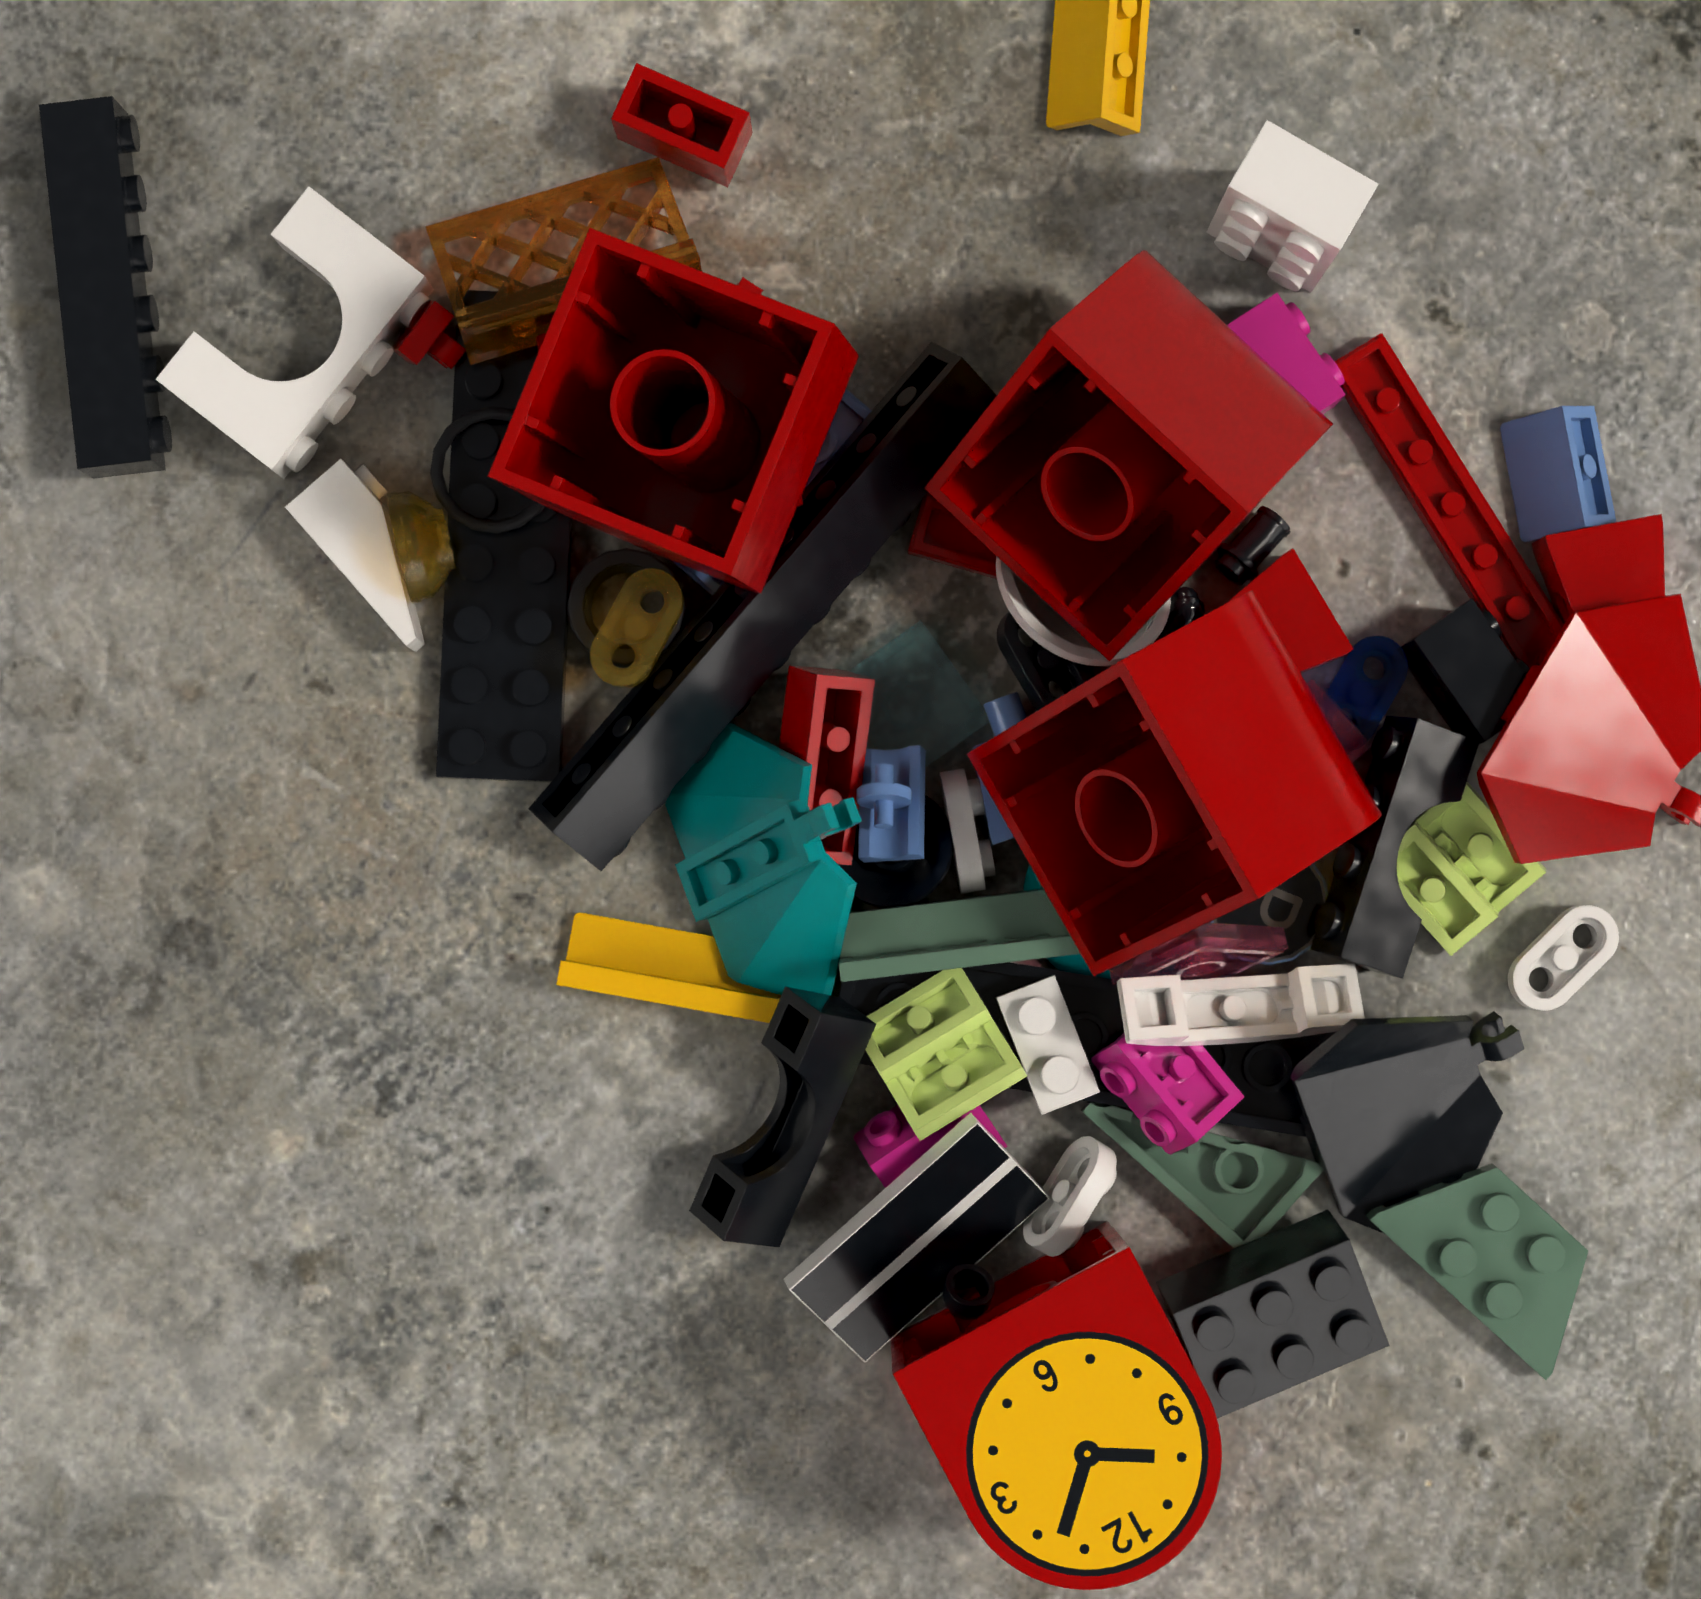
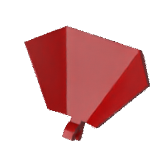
[1476,594,1701,864]

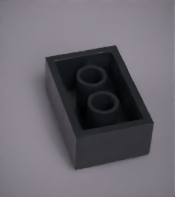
[1156,1209,1390,1419]

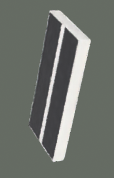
[783,1112,1050,1362]

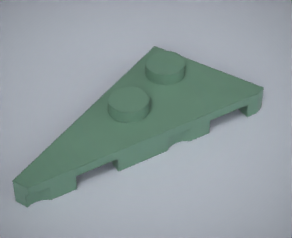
[1081,1101,1324,1249]

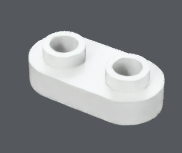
[939,768,995,894]
[1508,905,1619,1011]
[1023,1136,1117,1257]

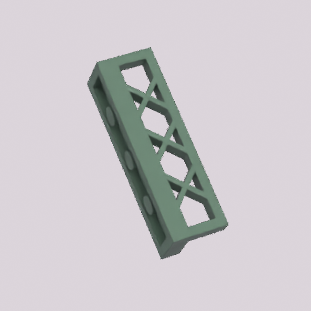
[839,888,1081,982]

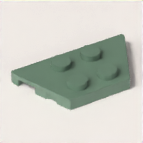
[1366,1163,1588,1380]

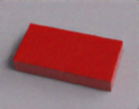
[908,493,997,579]

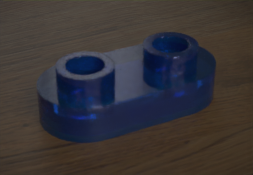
[1318,636,1408,752]

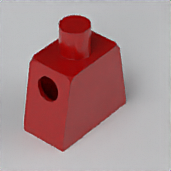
[1531,514,1665,624]
[1225,549,1354,673]

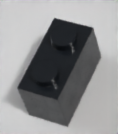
[1395,599,1530,744]

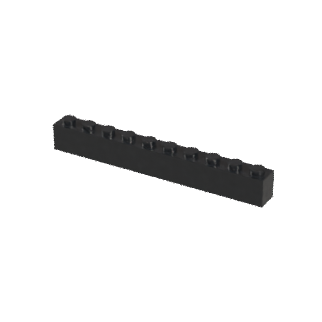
[528,342,997,871]

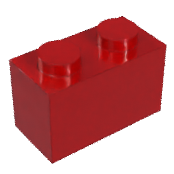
[611,63,753,188]

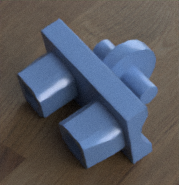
[856,745,926,863]

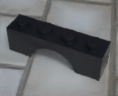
[1310,716,1479,979]
[689,986,876,1247]

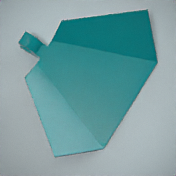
[665,722,862,995]

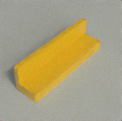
[1046,0,1150,136]
[556,912,781,1023]

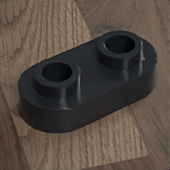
[997,612,1092,711]

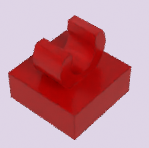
[392,300,466,369]

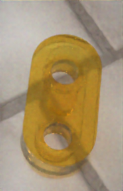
[590,568,684,688]

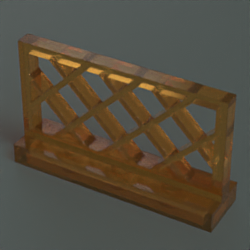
[425,157,702,365]

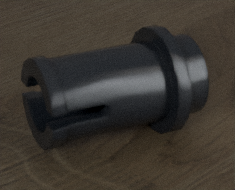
[1214,506,1291,586]

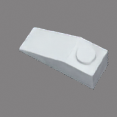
[285,459,425,652]

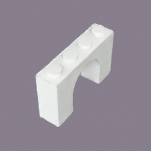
[155,186,434,479]

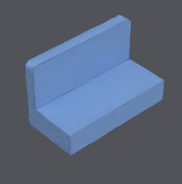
[1500,406,1616,542]

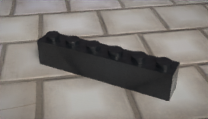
[39,96,172,479]

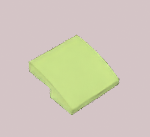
[1397,782,1546,956]
[865,968,1027,1141]

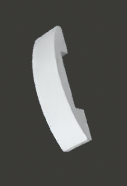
[1116,963,1365,1046]

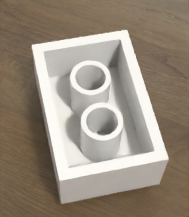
[1206,120,1379,293]

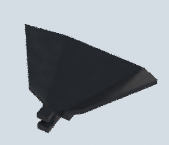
[1290,1011,1524,1234]

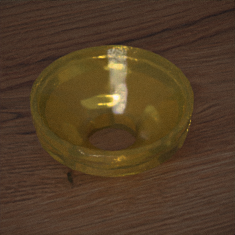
[387,491,456,604]

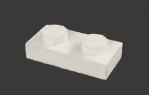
[995,975,1100,1115]

